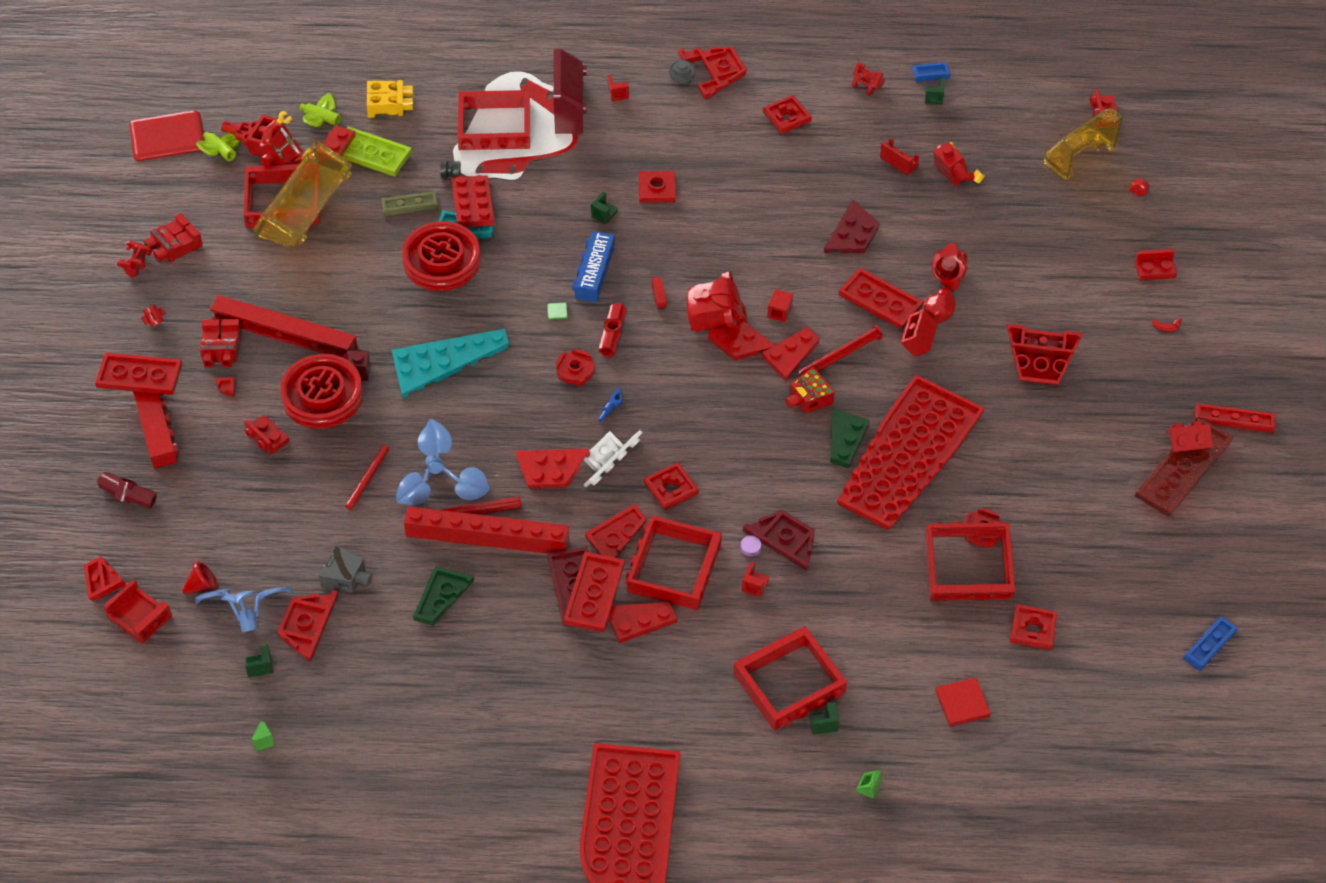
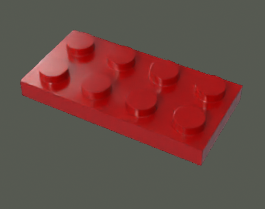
[452,175,494,227]
[839,268,923,330]
[95,352,183,395]
[563,552,625,633]

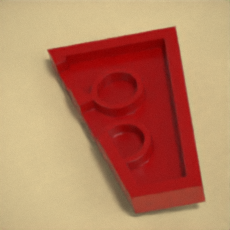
[585,504,646,558]
[608,602,677,643]

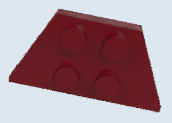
[824,200,880,253]
[743,510,815,571]

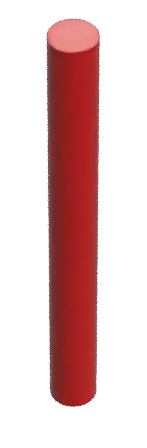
[345,445,389,510]

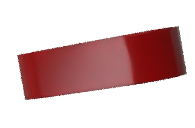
[651,277,667,309]

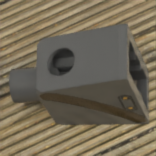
[319,545,372,592]

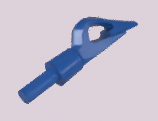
[598,386,623,422]

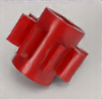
[141,304,166,327]

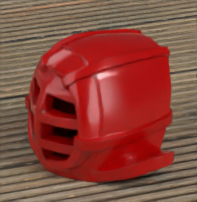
[931,243,968,291]

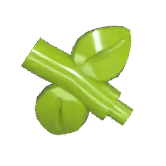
[299,93,341,127]
[196,132,240,161]

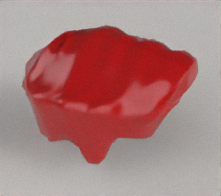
[923,288,956,323]

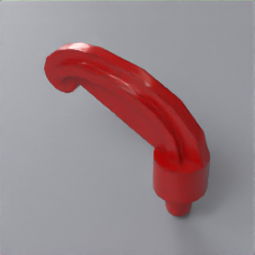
[1152,318,1182,332]

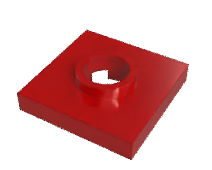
[763,95,812,134]
[638,171,676,203]
[644,462,699,511]
[1010,604,1057,650]

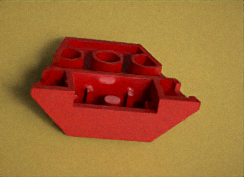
[1006,324,1084,386]

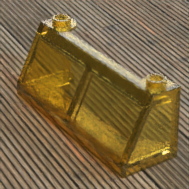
[252,139,353,249]

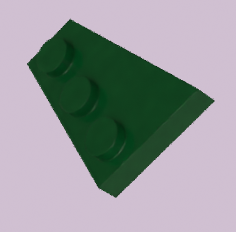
[830,408,870,469]
[413,566,474,626]

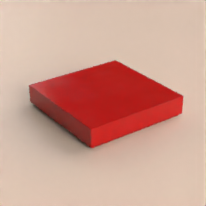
[935,678,991,727]

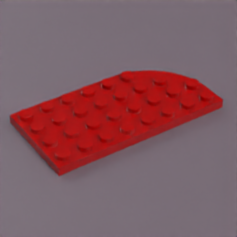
[580,743,680,883]

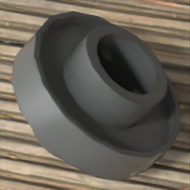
[669,60,695,83]

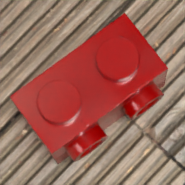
[901,309,938,357]

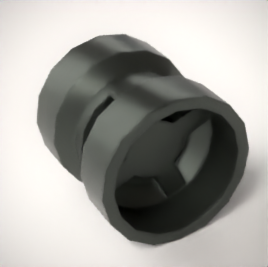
[440,160,461,178]

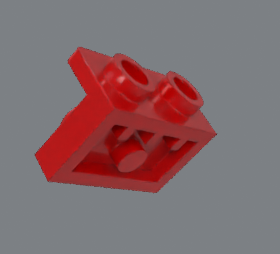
[1090,89,1120,127]
[1134,249,1177,281]
[244,415,289,455]

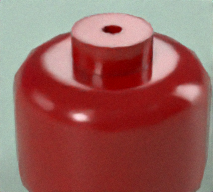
[1130,178,1149,196]

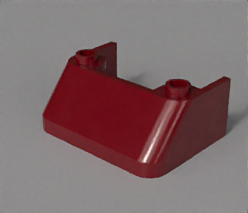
[553,49,587,134]

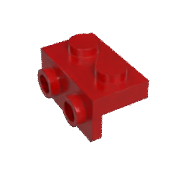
[319,125,356,162]
[1166,421,1213,453]

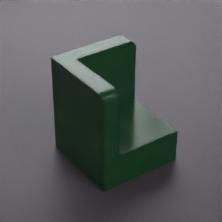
[925,78,944,105]
[591,192,618,224]
[245,644,273,678]
[809,702,839,735]

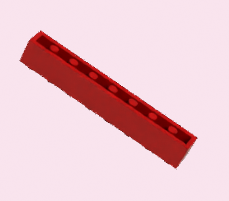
[404,506,569,554]

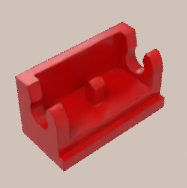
[880,138,919,175]

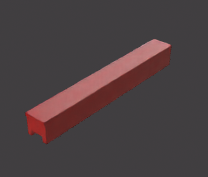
[210,295,358,356]

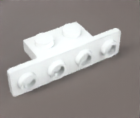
[583,430,643,487]

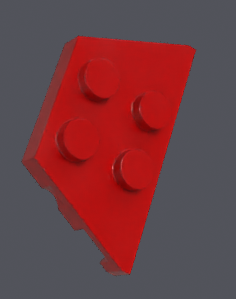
[708,318,775,361]
[516,448,591,489]
[277,590,339,662]

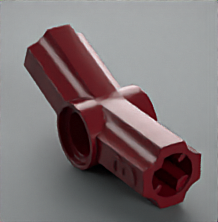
[97,472,157,509]

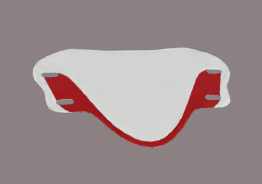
[453,72,578,180]

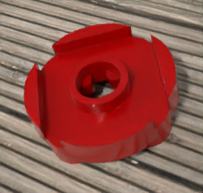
[556,349,595,386]
[964,509,1002,548]

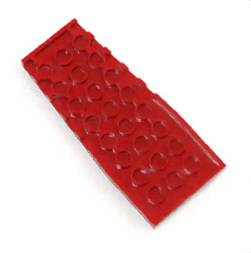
[837,375,984,530]

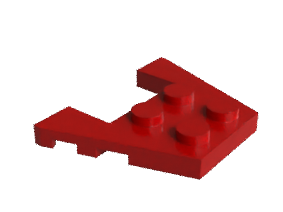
[678,47,746,100]

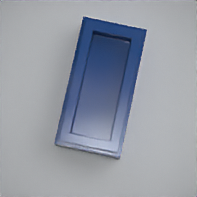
[912,62,950,82]

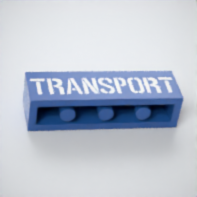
[572,231,615,302]

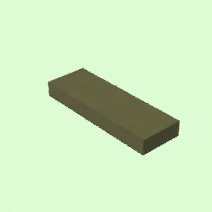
[381,191,438,216]

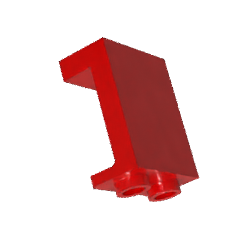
[103,580,172,644]

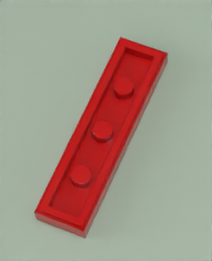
[1194,403,1275,433]

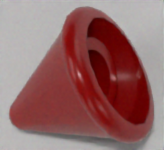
[182,561,218,594]

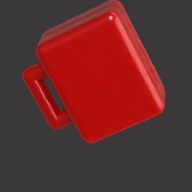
[129,110,205,161]

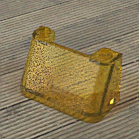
[1044,109,1123,180]

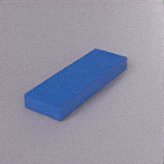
[1183,616,1238,671]

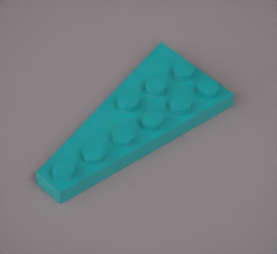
[392,329,509,399]

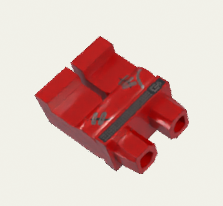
[144,213,203,263]
[200,319,242,368]

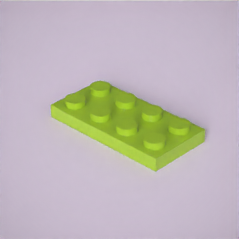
[341,126,412,177]

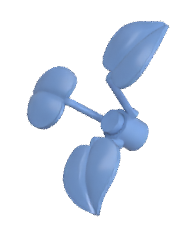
[396,419,490,506]
[195,587,293,632]

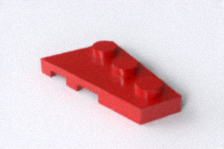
[762,326,819,382]

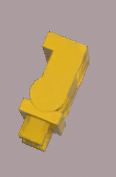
[367,80,413,118]

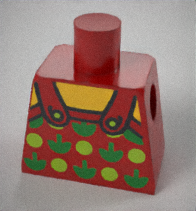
[785,367,835,413]

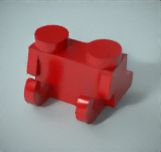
[852,62,885,96]
[117,241,153,278]

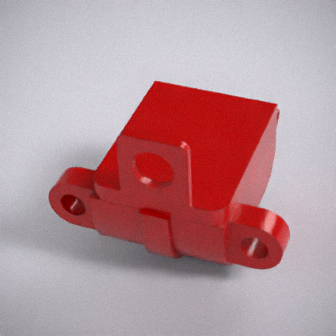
[687,271,747,332]

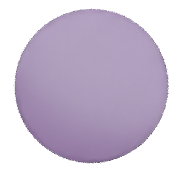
[741,536,761,557]

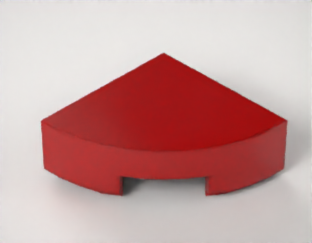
[215,377,236,397]

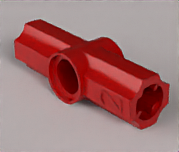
[599,303,627,357]

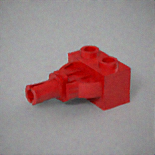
[221,114,278,157]

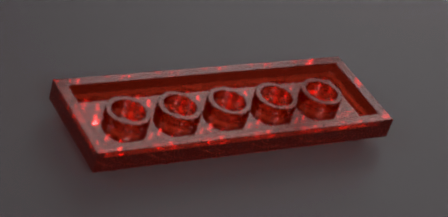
[1135,417,1233,517]

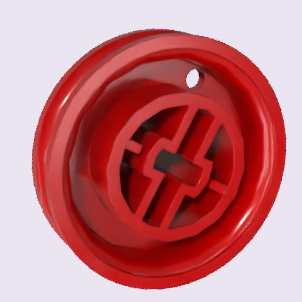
[402,221,480,291]
[280,354,363,429]

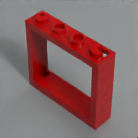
[457,90,530,150]
[243,163,321,228]
[624,516,722,611]
[925,521,1015,601]
[733,626,847,731]

